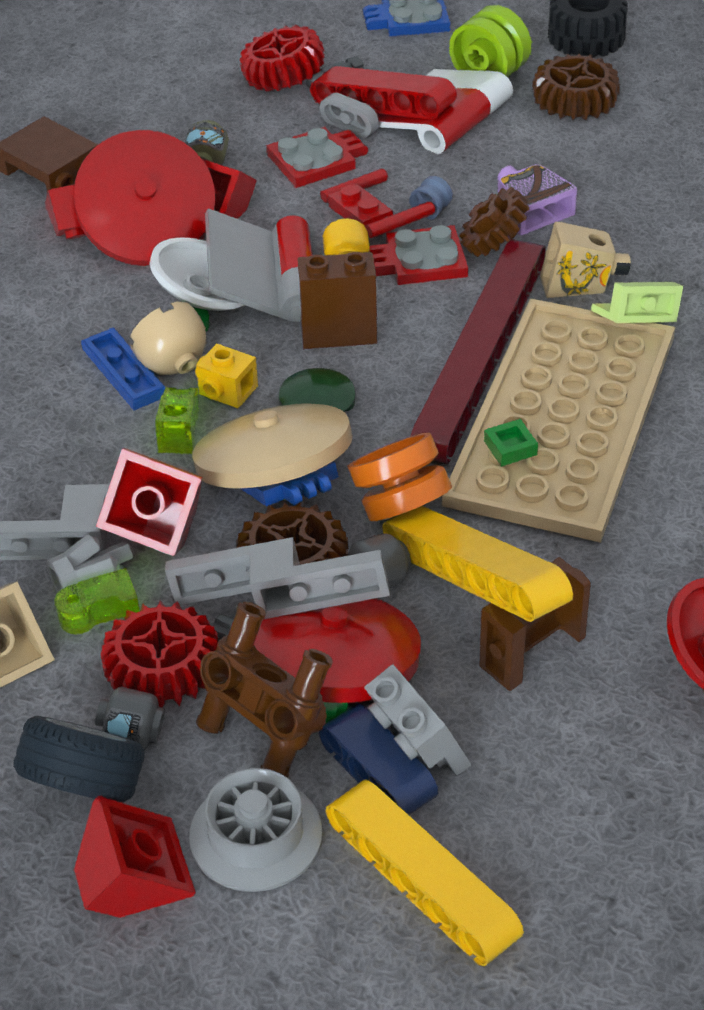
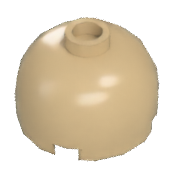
[130,301,207,375]

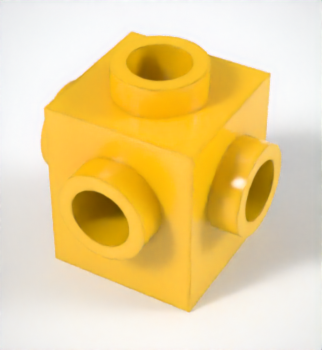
[195,344,258,409]

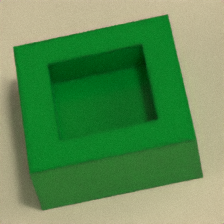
[484,419,538,466]

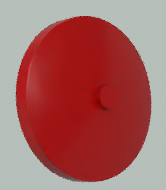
[74,130,215,266]
[254,598,421,703]

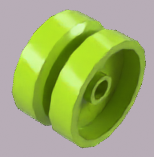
[449,5,532,77]

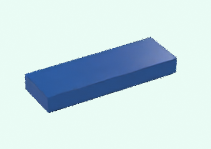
[81,328,168,410]

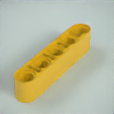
[325,779,524,966]

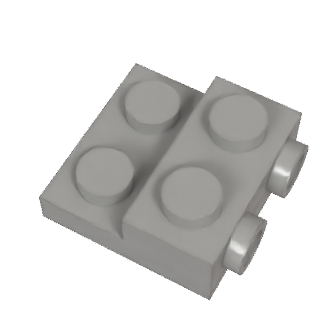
[364,664,471,775]

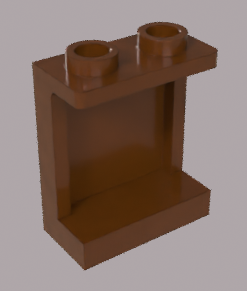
[0,116,98,193]
[297,252,377,349]
[479,557,591,692]

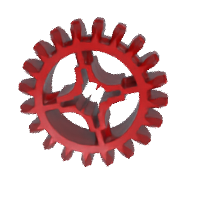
[240,25,325,92]
[101,600,218,708]

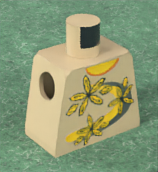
[540,222,631,298]

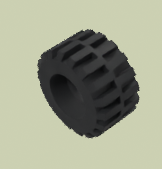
[548,0,628,58]

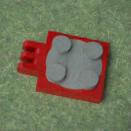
[266,127,368,188]
[369,225,468,285]

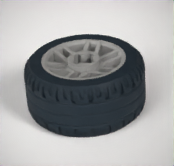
[14,716,145,803]

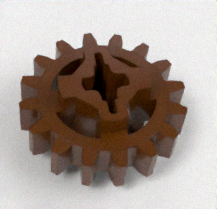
[459,187,530,257]

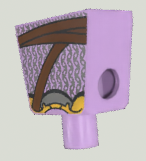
[498,164,577,235]

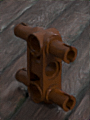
[196,602,333,778]

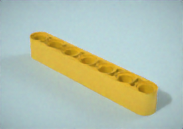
[382,506,573,622]

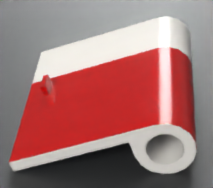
[377,69,513,154]

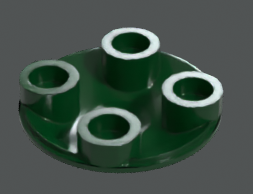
[279,368,355,412]

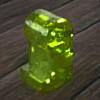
[155,387,199,454]
[54,568,140,634]

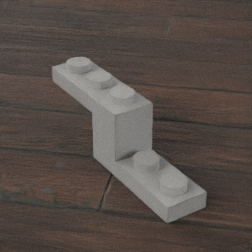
[0,484,110,560]
[165,537,390,619]

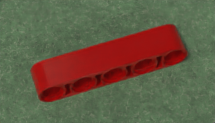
[310,66,457,120]

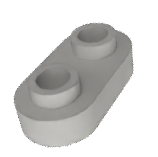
[320,93,379,138]

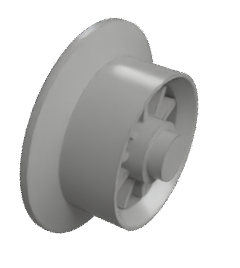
[189,768,323,892]

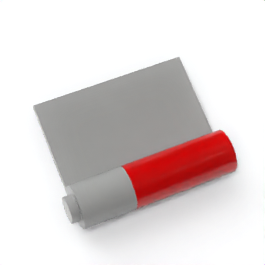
[205,208,312,322]

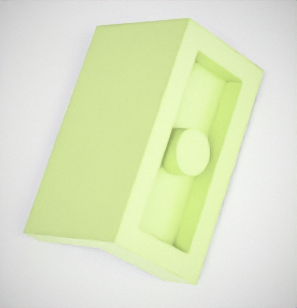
[591,282,683,323]

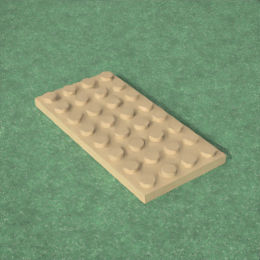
[442,298,675,543]

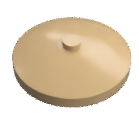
[192,404,353,488]

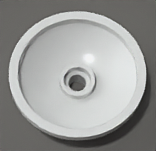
[150,238,244,311]

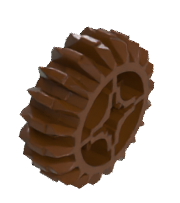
[532,53,620,121]
[236,501,349,565]

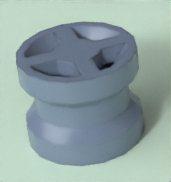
[409,176,453,219]

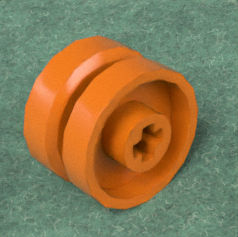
[347,432,452,521]

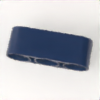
[318,704,438,815]

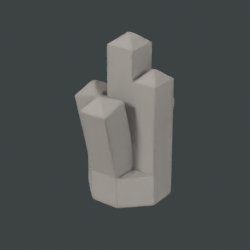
[47,535,134,601]

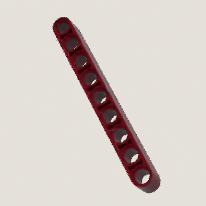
[410,239,546,464]

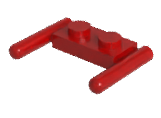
[320,169,435,238]

